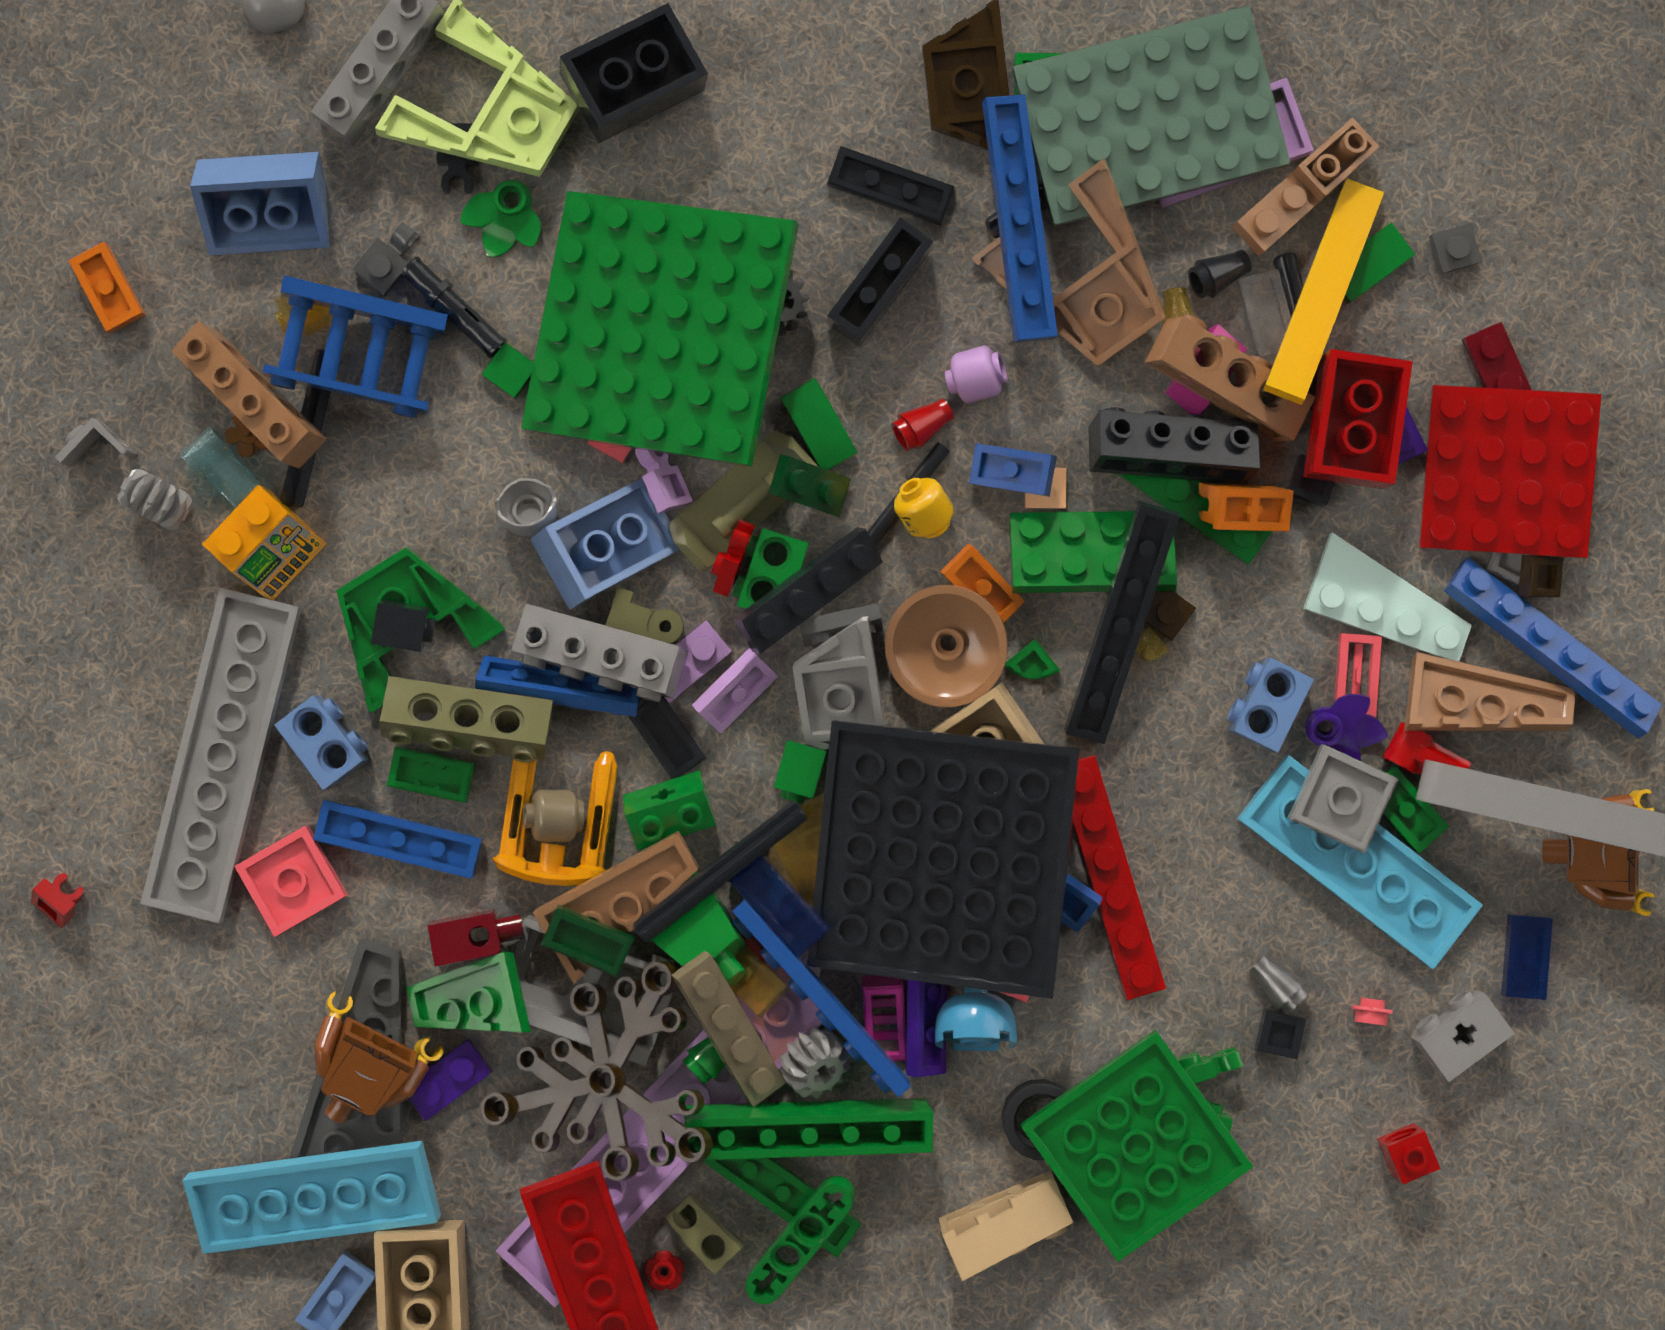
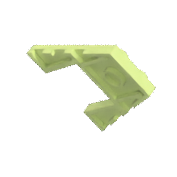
[375,0,579,177]

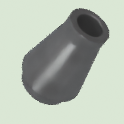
[1249,954,1310,1015]

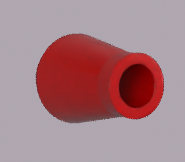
[891,398,954,451]

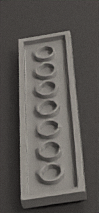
[140,588,302,923]

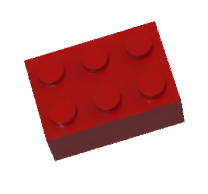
[1303,349,1413,489]

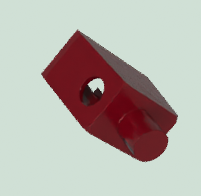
[427,909,524,966]

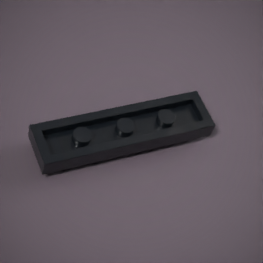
[734,527,883,654]

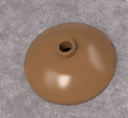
[885,585,1008,707]

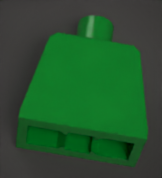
[652,891,747,986]

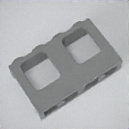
[514,914,679,1067]

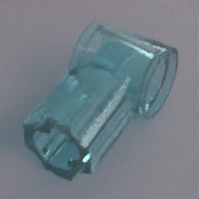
[180,426,263,508]

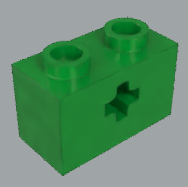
[623,770,716,850]

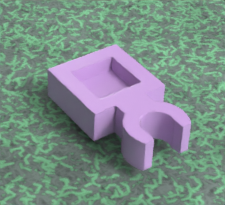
[635,449,693,513]

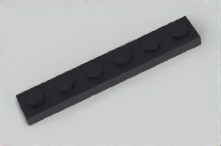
[1064,501,1180,744]

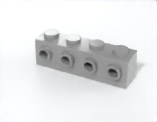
[511,604,687,703]

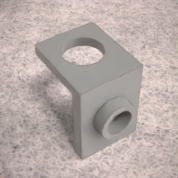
[55,418,138,467]

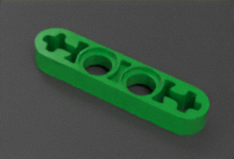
[745,1175,855,1305]

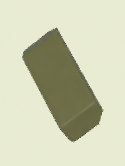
[669,430,818,573]

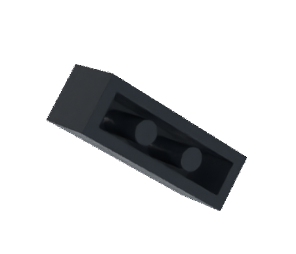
[827,217,933,348]

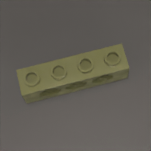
[380,676,553,763]

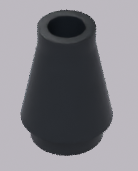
[1188,249,1252,298]

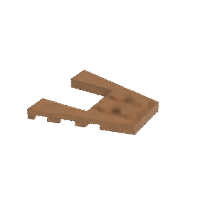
[972,159,1166,366]

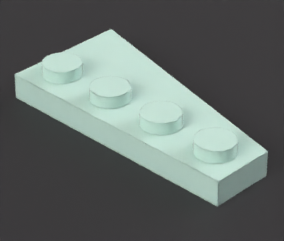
[1303,532,1472,662]

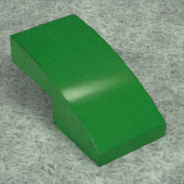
[779,377,858,470]

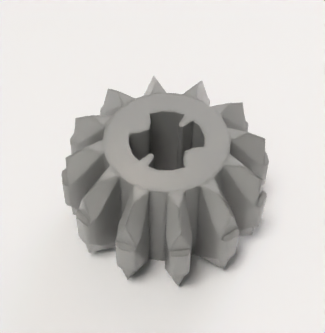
[117,469,192,530]
[779,1026,851,1099]

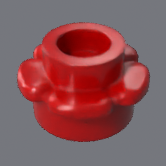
[644,1250,684,1291]

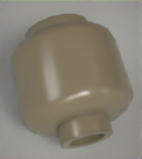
[523,789,584,842]

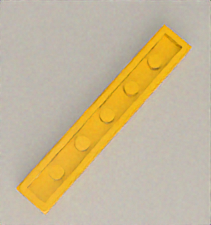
[1263,178,1384,405]

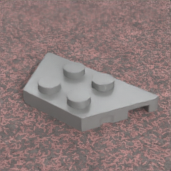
[792,616,885,750]

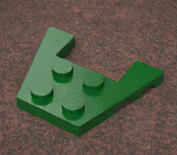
[336,546,505,713]

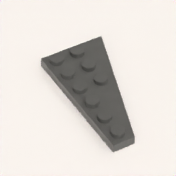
[289,938,403,1159]

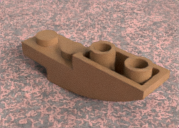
[1232,117,1380,257]

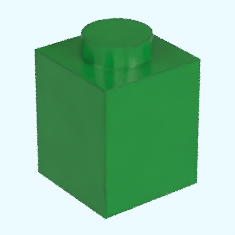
[774,740,826,804]

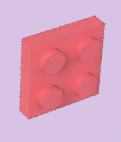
[234,825,348,937]

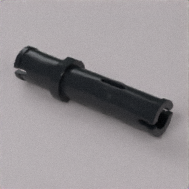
[400,256,507,359]

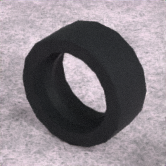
[1002,1079,1066,1161]

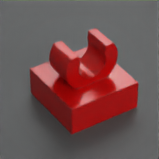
[31,873,84,929]

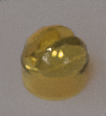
[1136,626,1170,662]

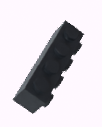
[1088,407,1260,484]

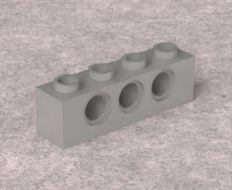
[311,0,445,146]

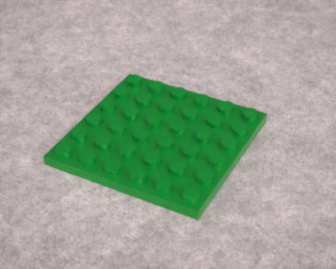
[521,191,799,467]

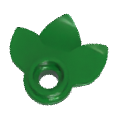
[460,180,541,258]

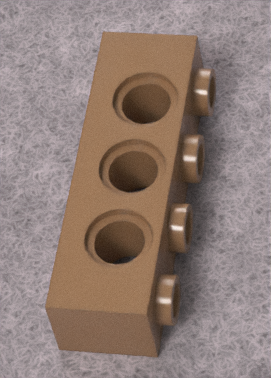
[1145,314,1315,442]
[171,321,327,469]

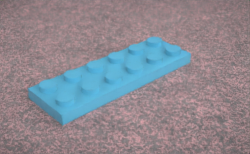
[1237,755,1483,970]
[182,1141,441,1254]

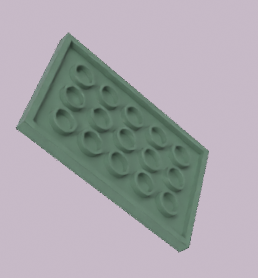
[1012,5,1290,227]

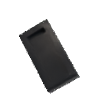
[627,696,707,779]

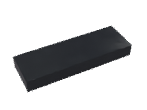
[827,146,955,226]

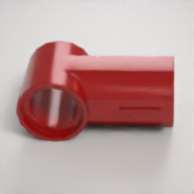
[1382,722,1471,776]

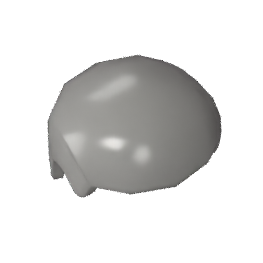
[243,0,305,35]
[496,478,558,538]

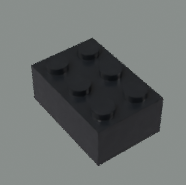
[559,3,708,144]

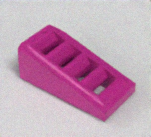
[862,976,907,1061]

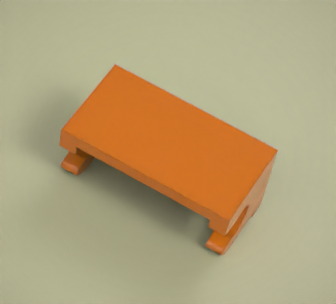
[1198,482,1294,531]

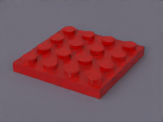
[1419,385,1602,558]

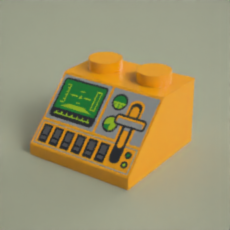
[202,484,327,600]

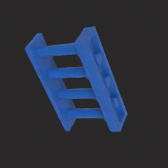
[263,275,448,418]

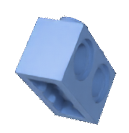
[1226,657,1314,753]
[274,695,369,790]

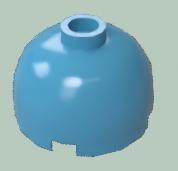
[935,987,1017,1051]

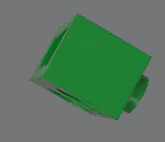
[733,528,809,610]

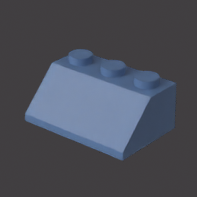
[190,152,330,255]

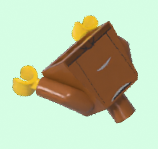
[1542,789,1654,916]
[314,991,443,1124]

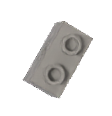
[1411,990,1515,1082]

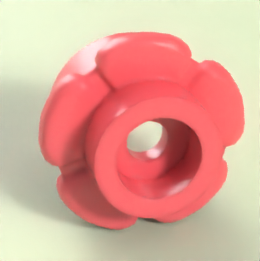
[1352,998,1393,1026]

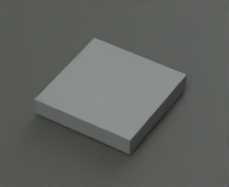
[1287,744,1398,853]

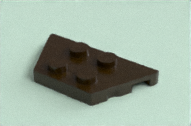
[922,0,1010,150]

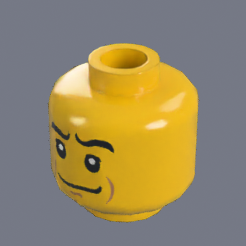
[894,478,954,539]

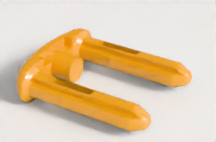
[492,751,618,886]

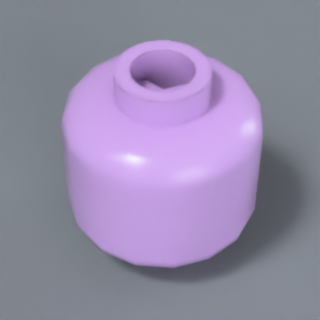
[945,345,1008,404]

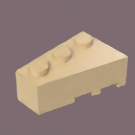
[939,1170,1073,1281]

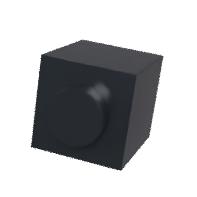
[371,599,436,652]

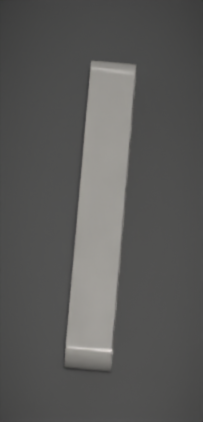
[1416,759,1665,857]

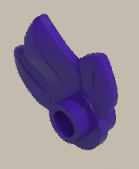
[1305,694,1388,761]

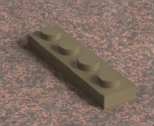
[671,951,786,1107]

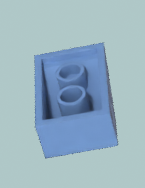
[530,478,680,610]

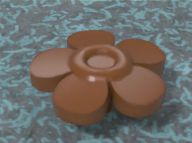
[224,415,267,458]

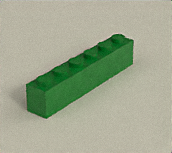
[681,1098,933,1160]

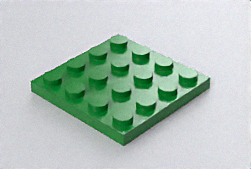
[1021,1029,1254,1262]

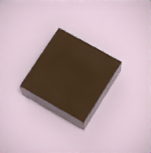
[1518,555,1564,597]

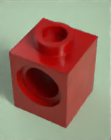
[1377,1123,1441,1185]

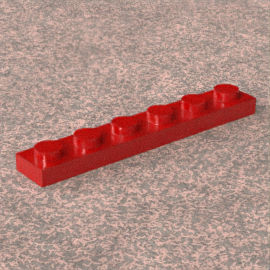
[1073,755,1166,1000]

